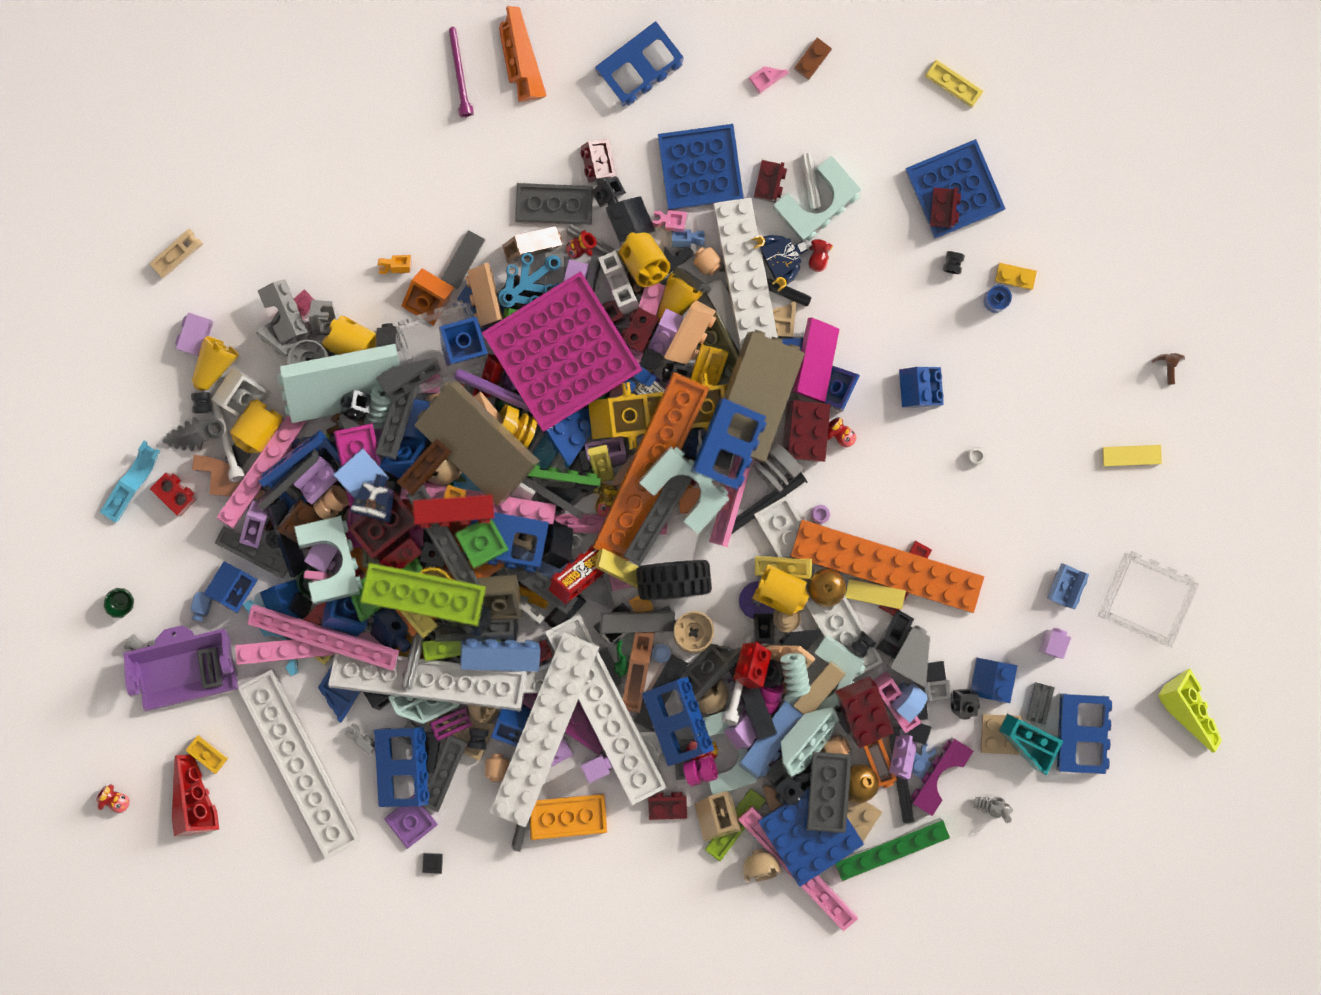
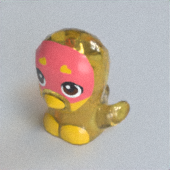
[593,484,618,517]

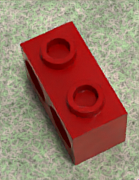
[150,472,197,516]

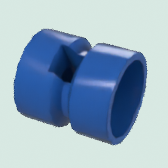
[983,285,1012,313]

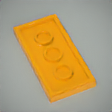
[529,794,607,840]

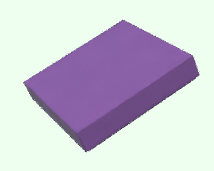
[384,794,438,849]

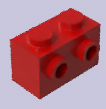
[734,642,772,689]

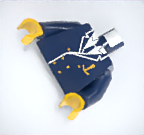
[751,235,808,292]

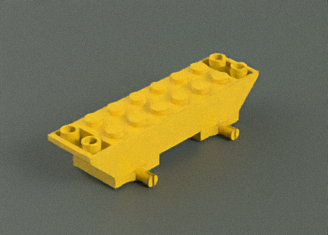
[588,373,728,449]

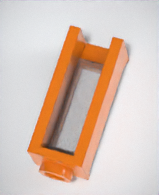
[863,739,897,788]

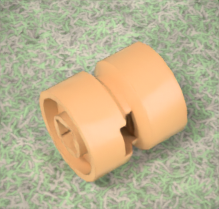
[313,485,349,520]

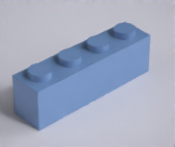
[460,639,540,672]
[738,701,804,779]

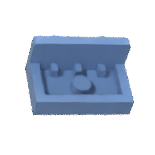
[1047,563,1089,609]

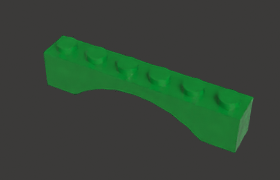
[835,818,950,881]

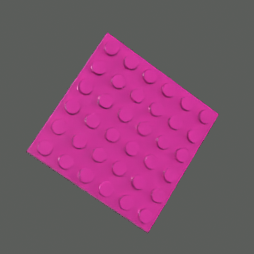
[482,271,643,432]

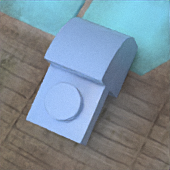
[892,682,927,723]

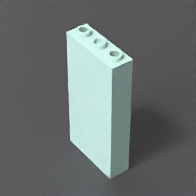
[277,344,400,423]

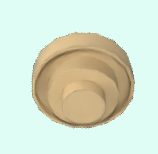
[773,610,801,632]

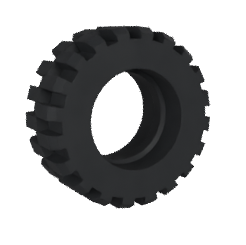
[636,560,712,600]

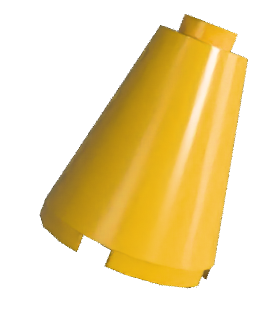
[656,273,703,324]
[192,336,239,391]

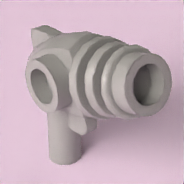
[973,796,1013,823]

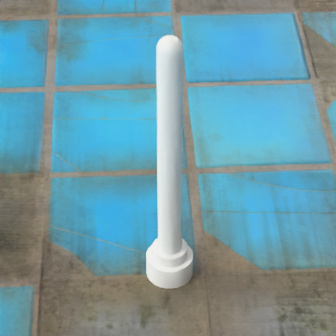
[211,398,245,483]
[722,637,754,725]

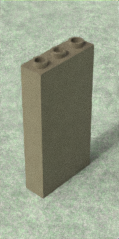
[723,330,805,462]
[414,380,540,506]

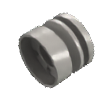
[287,339,331,365]
[752,441,803,492]

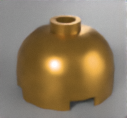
[808,569,846,607]
[848,764,879,803]

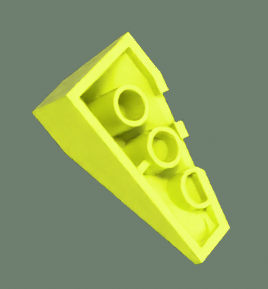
[1158,669,1222,753]

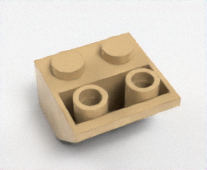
[694,791,741,842]

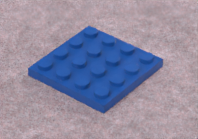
[658,124,744,210]
[905,139,1006,239]
[758,787,865,887]

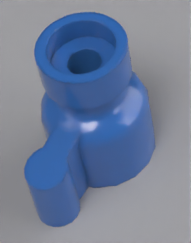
[620,365,656,393]

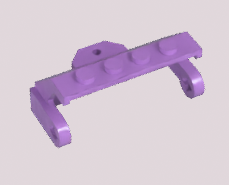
[123,625,238,712]

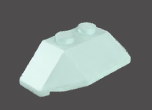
[388,695,459,724]
[781,707,839,776]

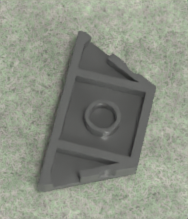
[684,644,741,701]

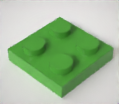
[455,519,509,569]

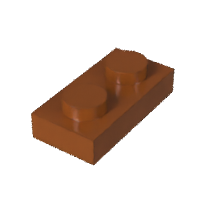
[794,37,832,80]

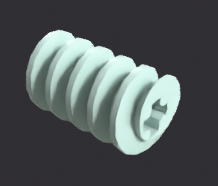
[364,386,392,429]
[781,653,810,698]

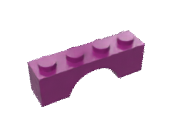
[911,737,974,816]

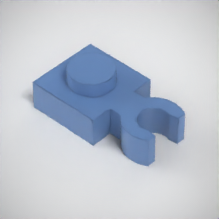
[672,229,705,248]
[912,744,937,779]

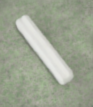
[801,153,821,210]

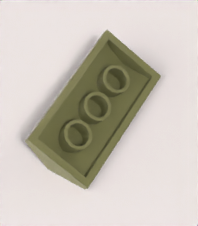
[696,312,739,385]

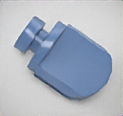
[190,592,212,622]

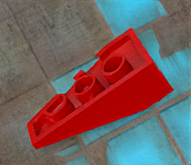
[172,755,219,836]

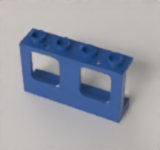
[595,21,684,107]
[690,398,766,490]
[258,430,341,514]
[463,512,549,573]
[642,677,714,766]
[1056,693,1112,774]
[374,727,429,807]

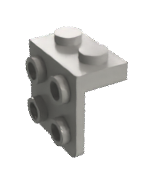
[256,310,312,357]

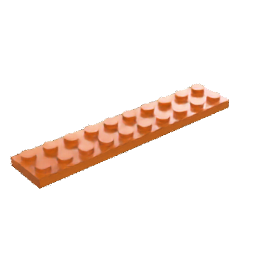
[593,372,710,561]
[790,520,984,613]

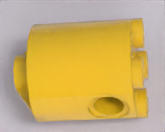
[618,232,670,287]
[321,316,377,355]
[230,398,283,453]
[752,564,809,616]

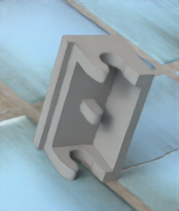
[309,300,336,336]

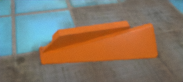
[499,6,546,102]

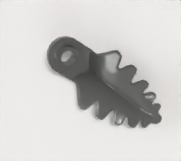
[163,417,224,451]

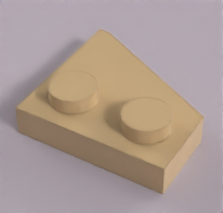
[772,302,796,339]

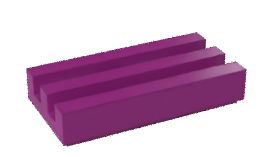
[429,707,472,741]

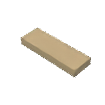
[793,661,846,714]

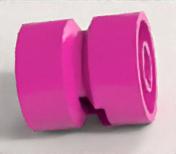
[759,683,784,715]
[683,755,718,787]

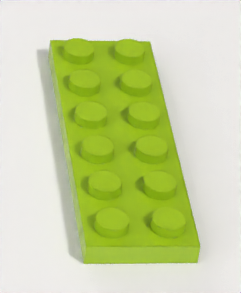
[361,563,486,626]

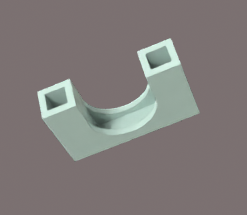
[773,155,861,242]
[639,446,729,534]
[295,516,362,605]
[783,634,865,713]
[702,709,757,795]

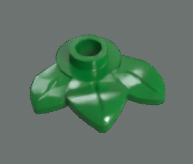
[614,641,628,678]

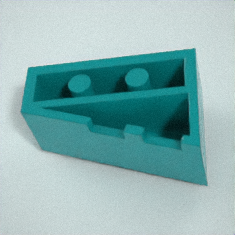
[999,714,1063,776]

